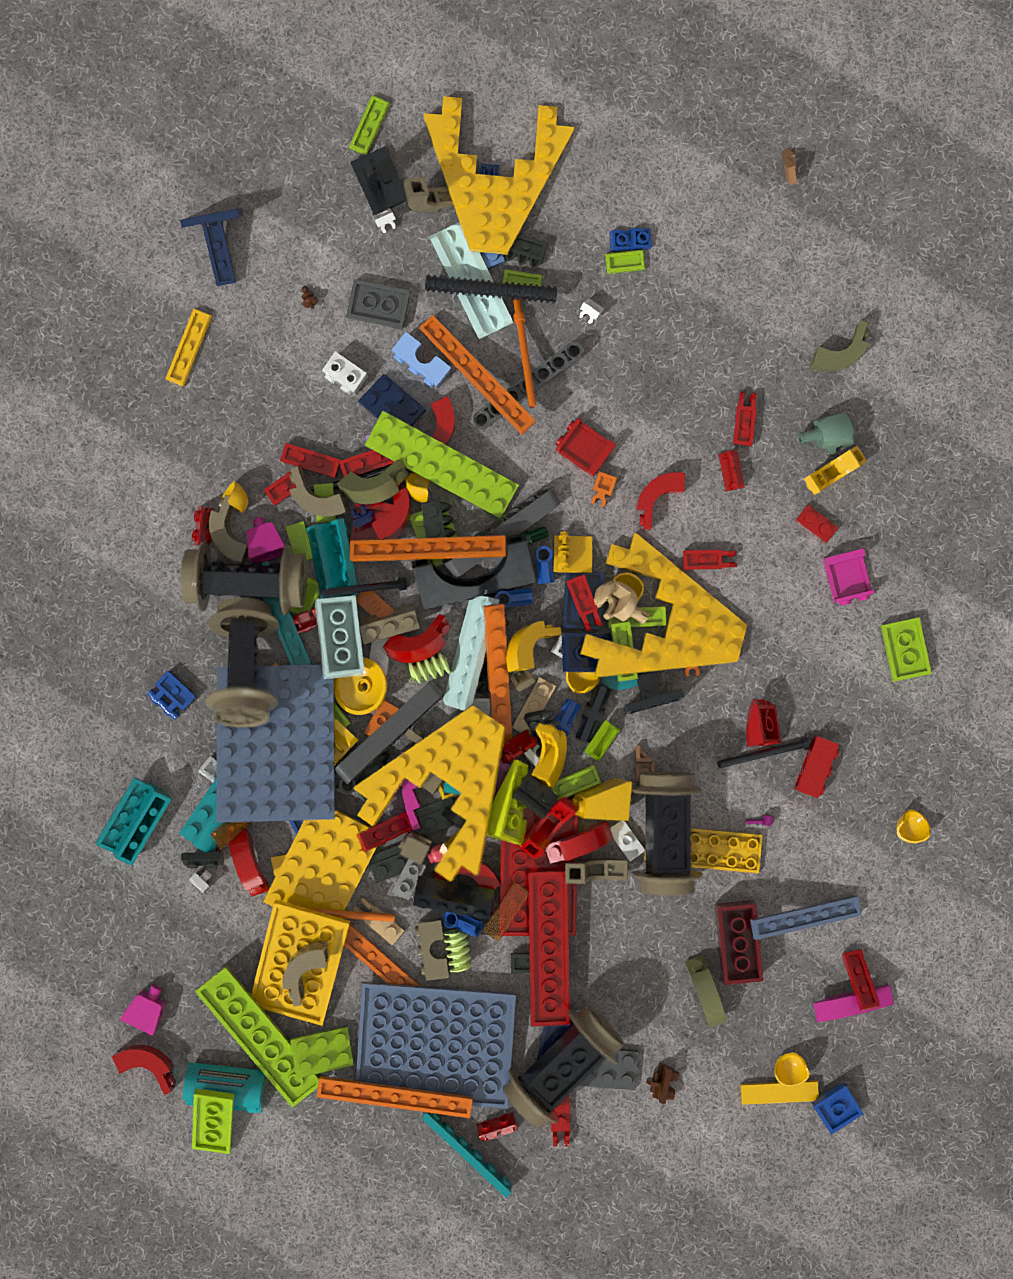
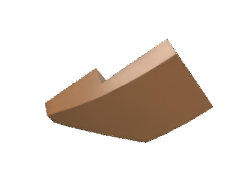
[782,148,797,185]
[635,745,655,783]

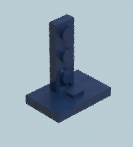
[180,208,243,286]

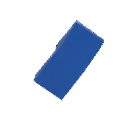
[609,228,652,251]

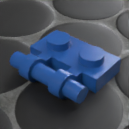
[147,670,197,720]

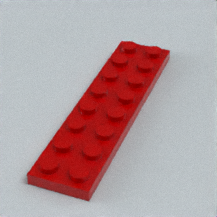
[528,870,570,1027]

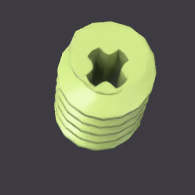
[409,652,451,685]
[443,929,473,972]

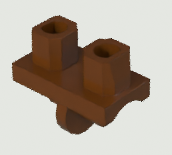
[646,1063,679,1104]

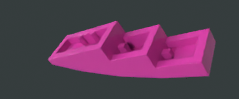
[400,750,421,831]
[813,985,894,1022]

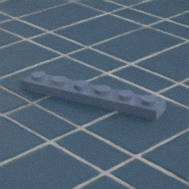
[750,896,862,940]

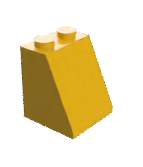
[571,778,632,821]

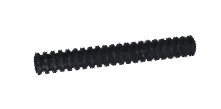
[425,274,557,304]

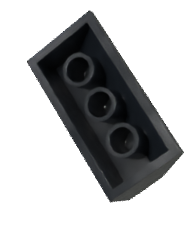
[413,875,494,920]

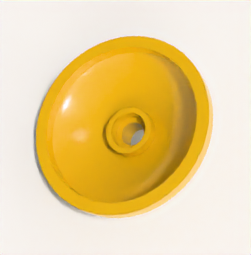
[334,657,387,715]

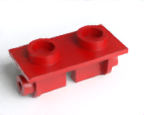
[718,450,745,492]
[192,506,213,546]
[292,608,317,633]
[501,729,538,764]
[477,1112,518,1142]

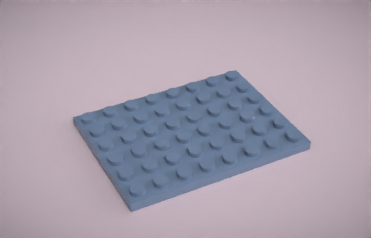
[216,665,335,823]
[356,981,516,1109]

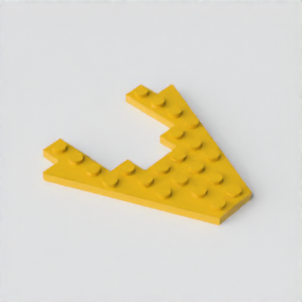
[424,96,574,255]
[580,533,747,677]
[354,706,506,881]

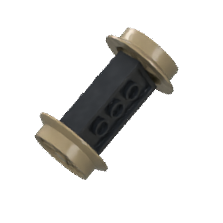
[181,542,307,615]
[205,598,279,728]
[632,771,703,895]
[503,1004,624,1128]

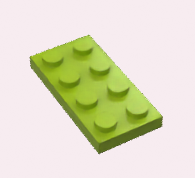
[192,1088,234,1154]

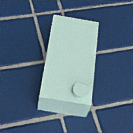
[315,596,365,679]

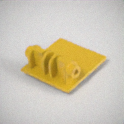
[554,532,592,573]

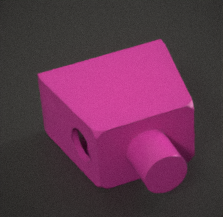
[246,517,285,563]
[120,985,166,1036]

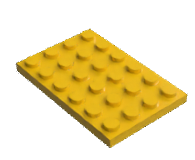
[263,809,377,911]
[251,900,350,1026]

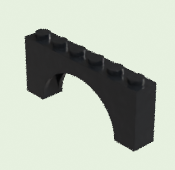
[412,533,536,610]

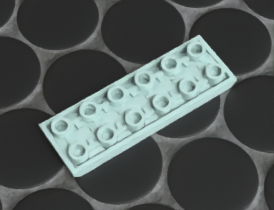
[429,222,513,340]
[443,596,499,711]

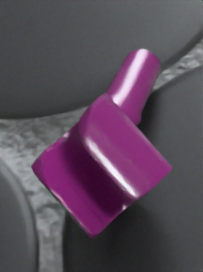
[746,814,774,826]

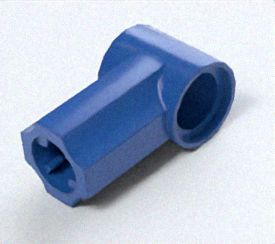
[535,546,555,584]
[494,588,533,608]
[554,698,581,737]
[443,912,484,937]

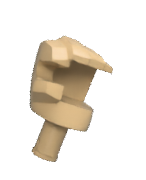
[594,580,649,624]

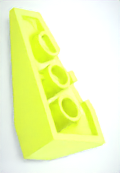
[486,760,528,845]

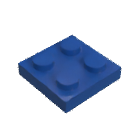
[811,1082,863,1135]

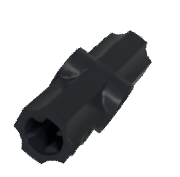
[575,684,611,743]

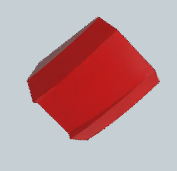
[746,698,782,747]

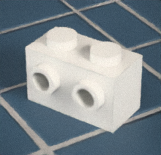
[322,352,368,395]

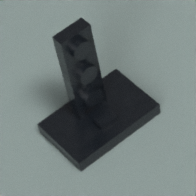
[350,147,407,215]
[624,638,684,715]

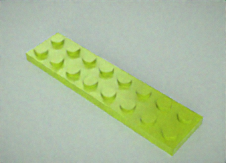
[365,411,519,518]
[195,966,319,1108]

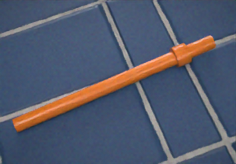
[513,299,537,408]
[296,905,395,922]

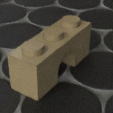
[358,604,420,644]
[399,830,433,864]
[415,917,450,981]

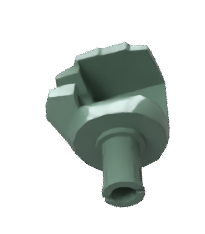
[797,412,857,454]

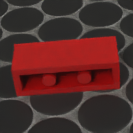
[793,735,840,798]

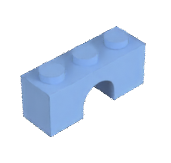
[392,332,452,389]

